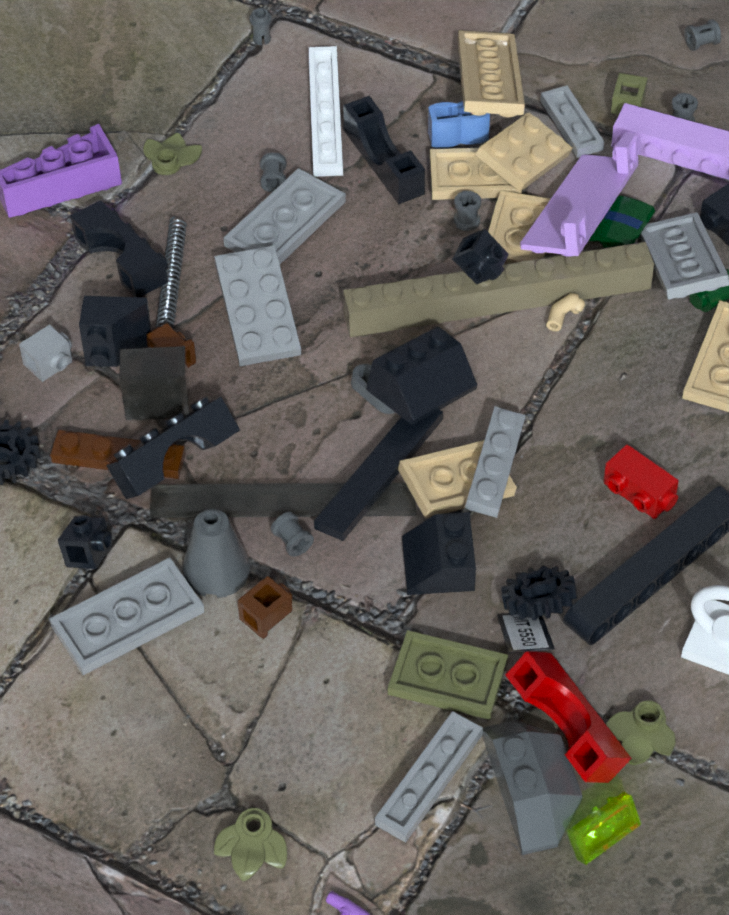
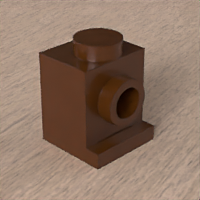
[146,323,196,378]
[237,576,292,639]

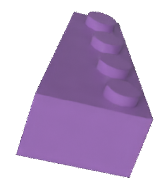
[0,124,122,218]

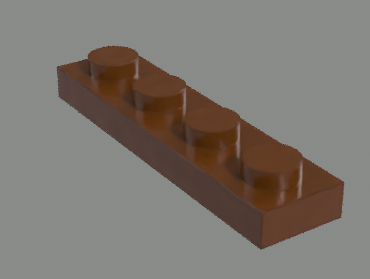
[50,430,186,479]

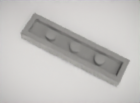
[465,406,526,518]
[375,711,483,843]

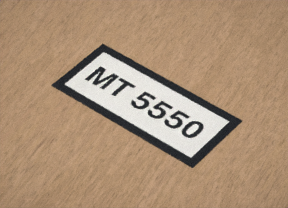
[497,613,555,653]

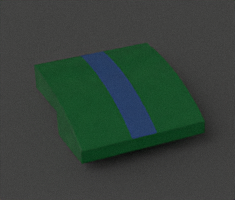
[589,195,655,248]

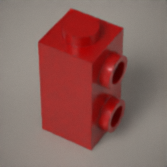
[604,444,679,519]

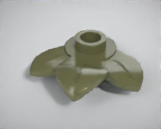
[143,133,202,175]
[606,701,676,765]
[214,808,287,882]

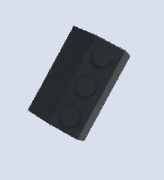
[366,326,478,425]

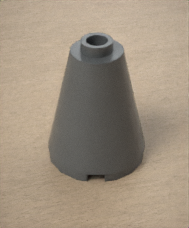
[182,509,250,598]

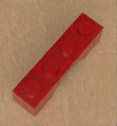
[506,651,632,783]

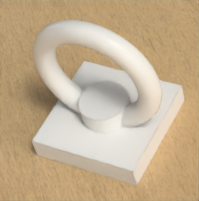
[681,585,729,675]

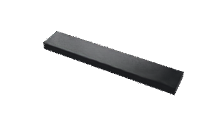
[314,410,443,541]

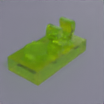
[567,791,642,865]

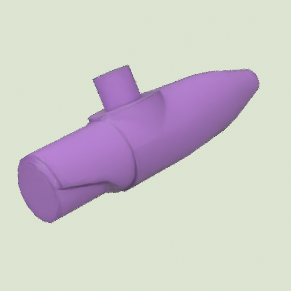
[326,891,371,915]

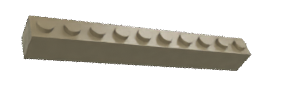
[343,242,654,338]

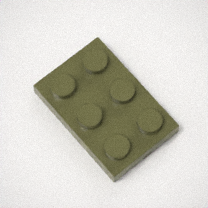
[388,630,508,720]

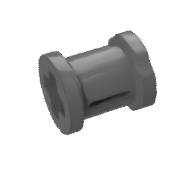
[684,19,721,51]
[671,93,698,122]
[260,152,287,192]
[454,191,481,231]
[271,512,314,557]

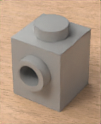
[19,324,72,382]

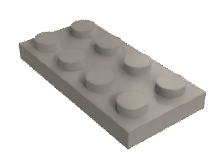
[223,168,346,264]
[640,212,729,300]
[214,245,301,366]
[49,557,205,675]

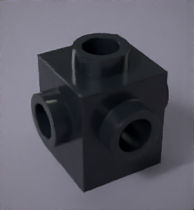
[452,228,509,285]
[58,515,113,569]

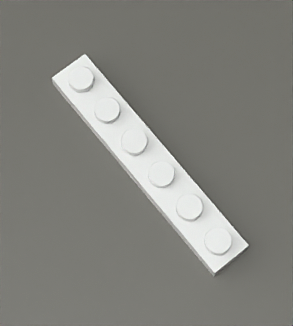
[308,46,343,177]

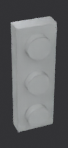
[540,85,604,158]

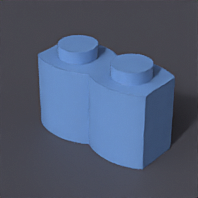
[428,101,490,148]

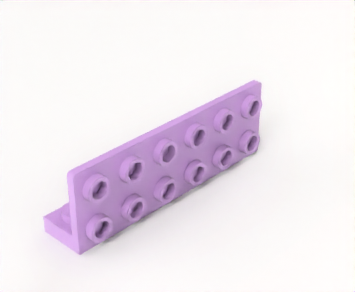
[520,132,639,257]

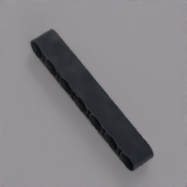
[563,486,729,645]

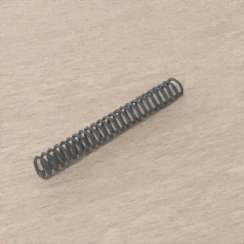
[156,216,187,330]

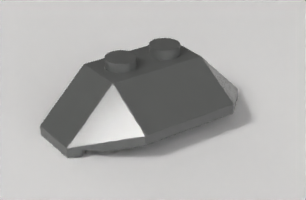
[482,720,583,855]

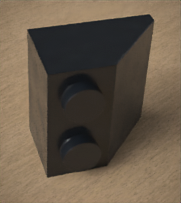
[79,296,152,367]
[402,512,476,595]

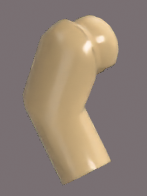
[546,293,585,331]

